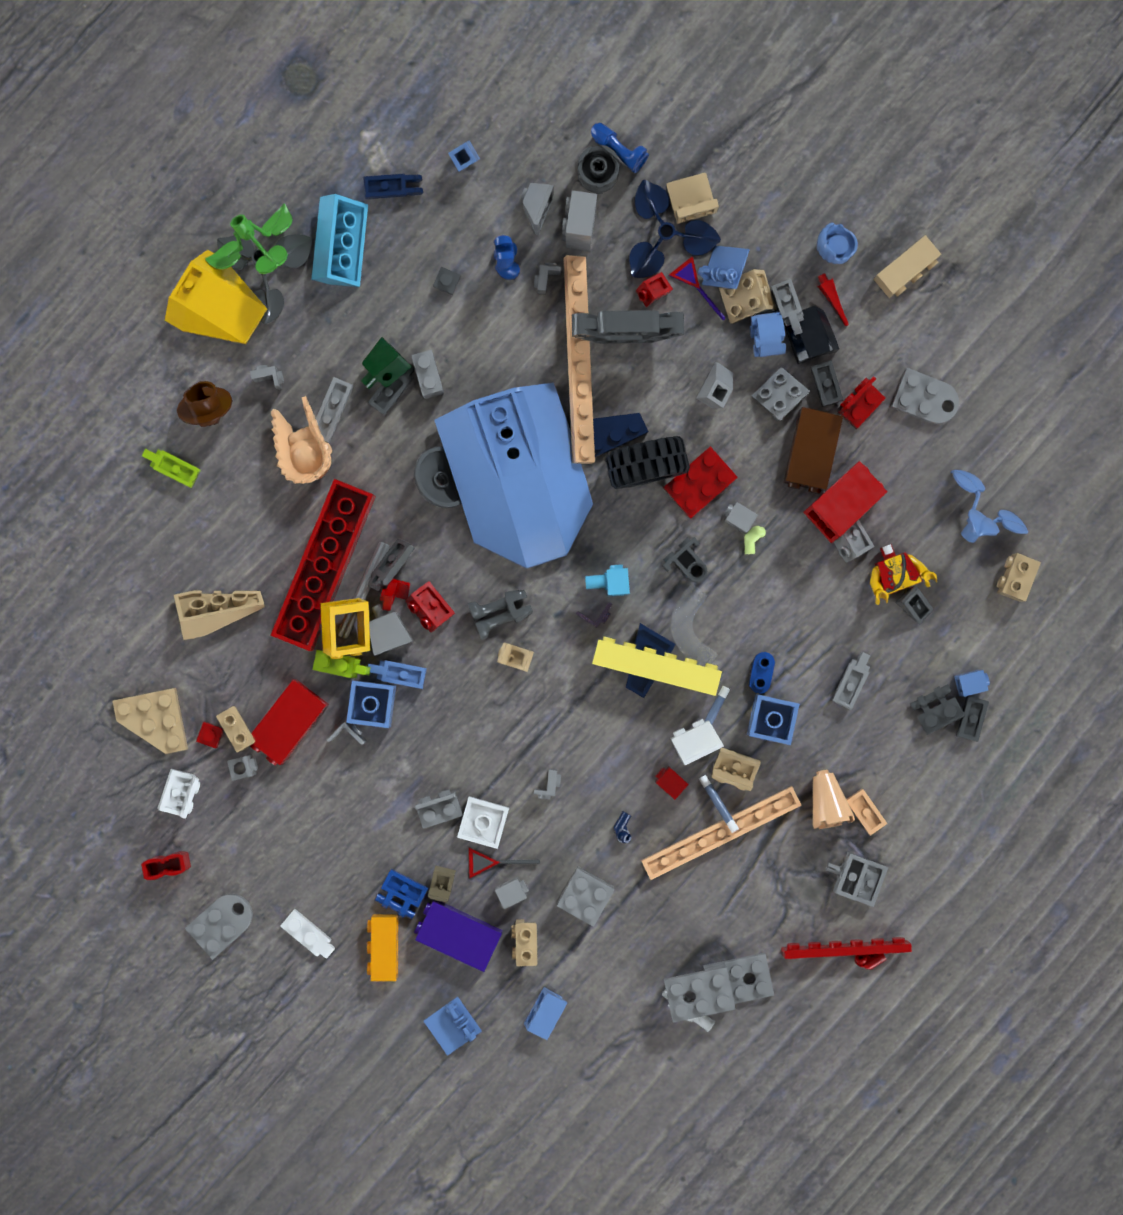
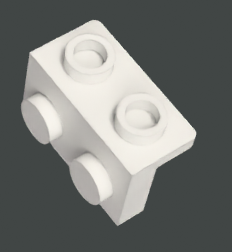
[157,769,200,819]

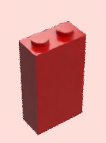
[803,461,888,543]
[250,679,329,765]

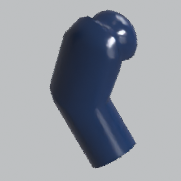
[614,811,631,844]

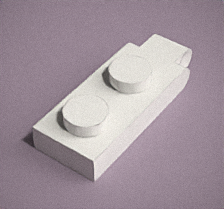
[281,909,335,959]

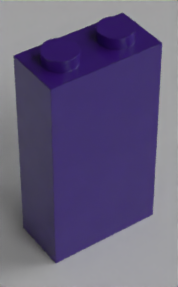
[414,900,503,972]

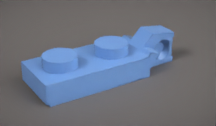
[368,660,427,689]

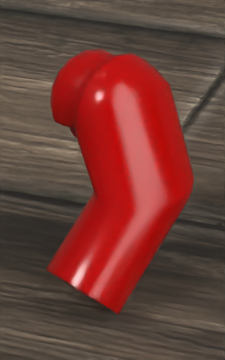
[855,954,887,970]

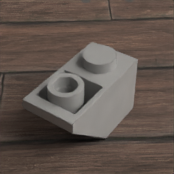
[696,362,733,409]

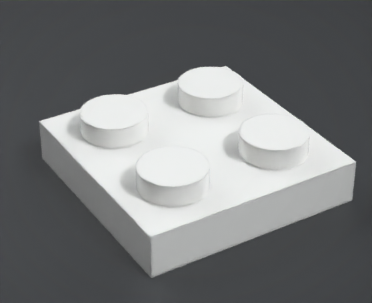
[457,796,509,849]

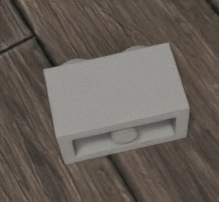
[411,350,444,399]

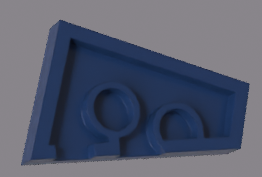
[593,413,649,458]
[626,623,676,698]

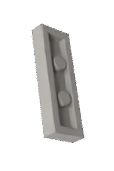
[316,377,354,443]

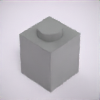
[723,502,758,534]
[495,877,529,909]

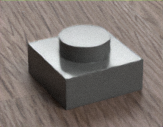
[433,267,461,295]

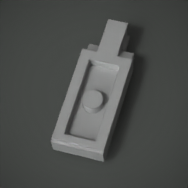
[771,279,804,335]
[831,652,871,710]

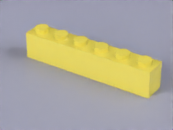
[592,636,722,696]

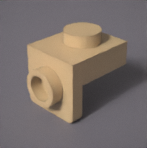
[497,643,534,672]

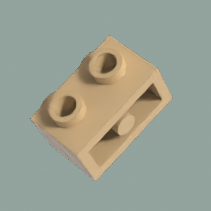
[997,553,1041,602]

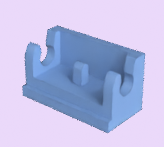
[524,987,567,1040]

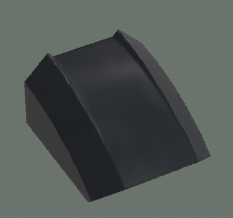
[784,306,839,365]

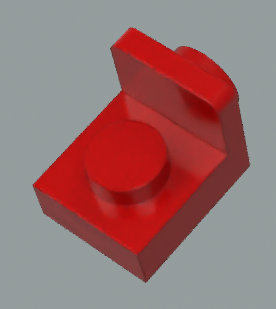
[636,272,673,307]

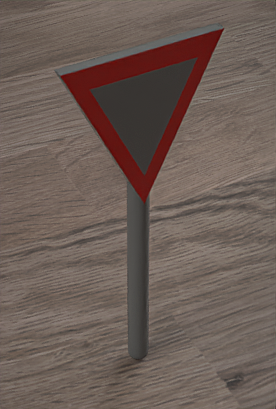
[469,847,540,879]

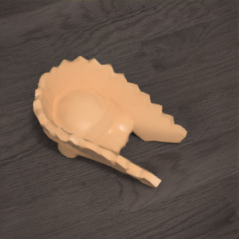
[271,396,332,484]

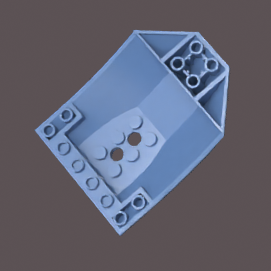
[434,383,593,569]

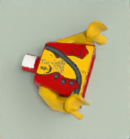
[870,544,938,605]

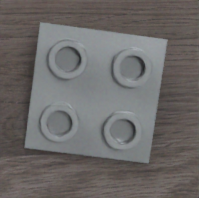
[752,367,810,421]

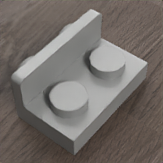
[834,520,875,563]
[414,789,463,829]

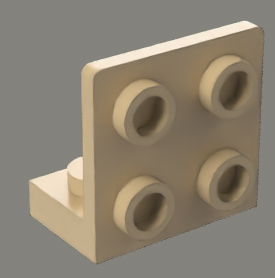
[666,173,719,224]
[719,269,777,324]

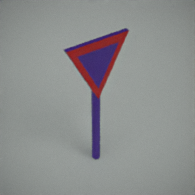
[668,256,725,320]

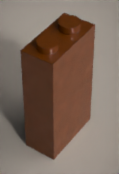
[783,407,843,494]

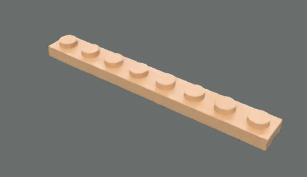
[641,786,802,880]

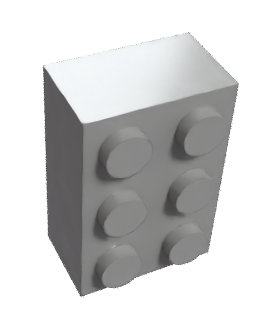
[562,190,597,251]

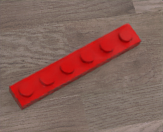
[782,937,912,959]

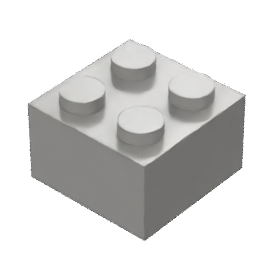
[557,866,615,927]

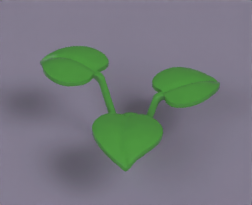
[205,204,292,274]

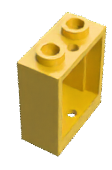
[321,598,370,659]

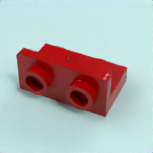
[405,581,455,633]

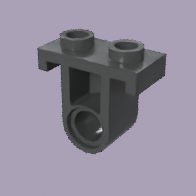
[662,537,708,582]

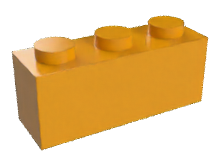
[367,914,398,981]

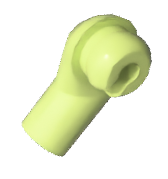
[744,526,766,554]

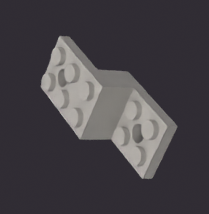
[664,953,774,1023]

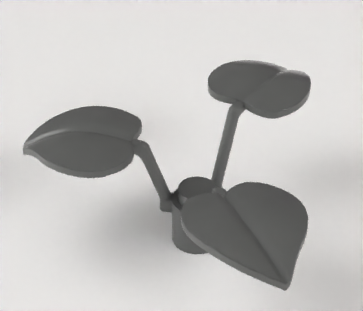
[217,234,312,324]

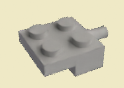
[826,852,888,907]

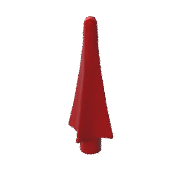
[817,273,849,326]

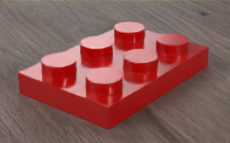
[663,446,738,519]

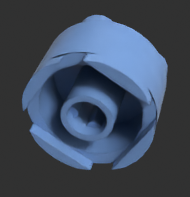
[750,312,786,357]

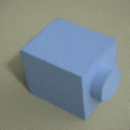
[448,140,480,172]
[954,670,990,697]

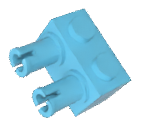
[585,565,630,597]

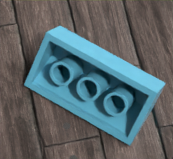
[311,194,368,287]

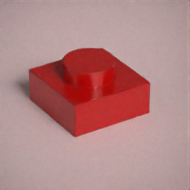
[196,722,224,749]

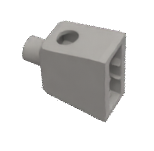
[369,603,413,656]

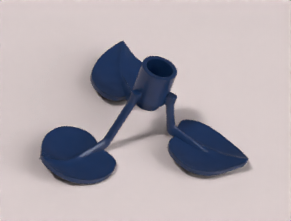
[629,180,721,278]

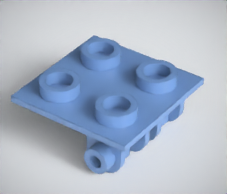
[698,246,750,289]
[424,997,482,1056]

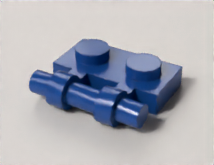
[375,868,428,920]

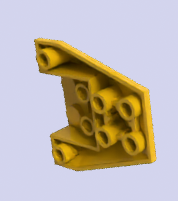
[164,250,267,344]

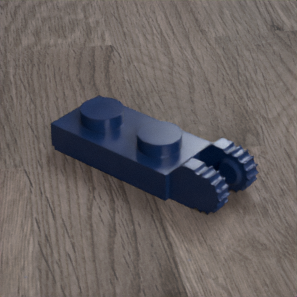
[363,174,423,199]

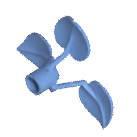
[950,470,1029,543]

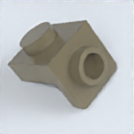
[428,865,456,902]

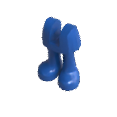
[591,123,649,173]
[493,235,520,280]

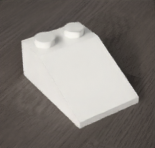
[670,719,724,765]

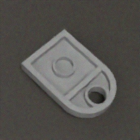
[891,368,959,424]
[185,894,253,960]

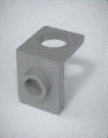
[327,721,366,745]
[227,754,258,781]

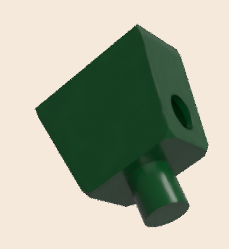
[360,337,412,389]

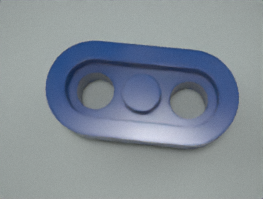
[749,652,775,694]

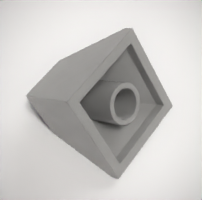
[521,183,554,236]

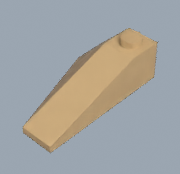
[174,590,265,640]

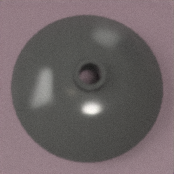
[414,447,462,508]

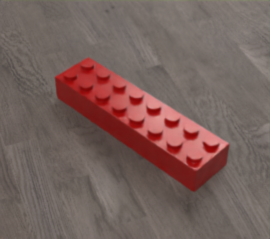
[270,479,376,651]

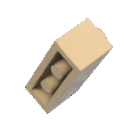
[873,235,941,298]

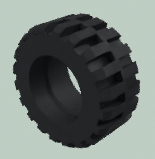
[605,436,690,489]

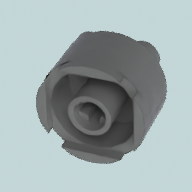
[577,145,620,194]

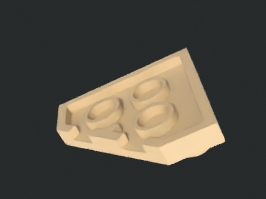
[113,688,188,754]

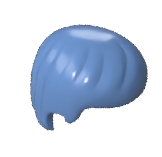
[817,223,858,264]

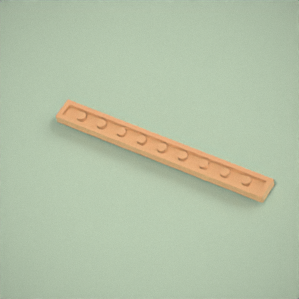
[564,255,595,464]

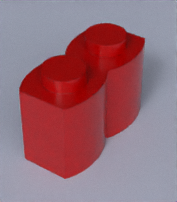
[141,851,191,880]

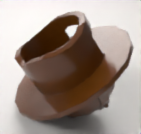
[177,381,233,427]

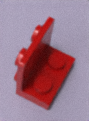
[838,376,886,429]

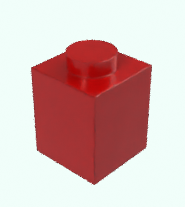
[655,766,689,800]

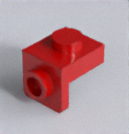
[380,579,410,611]

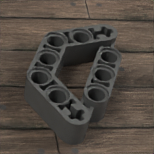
[572,310,684,344]

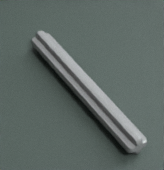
[337,542,389,639]

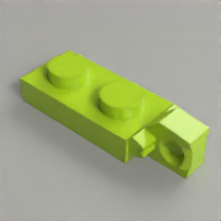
[142,449,201,488]
[312,650,371,679]

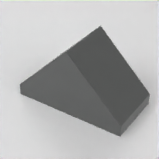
[895,586,934,625]

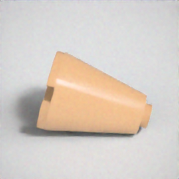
[813,770,855,829]

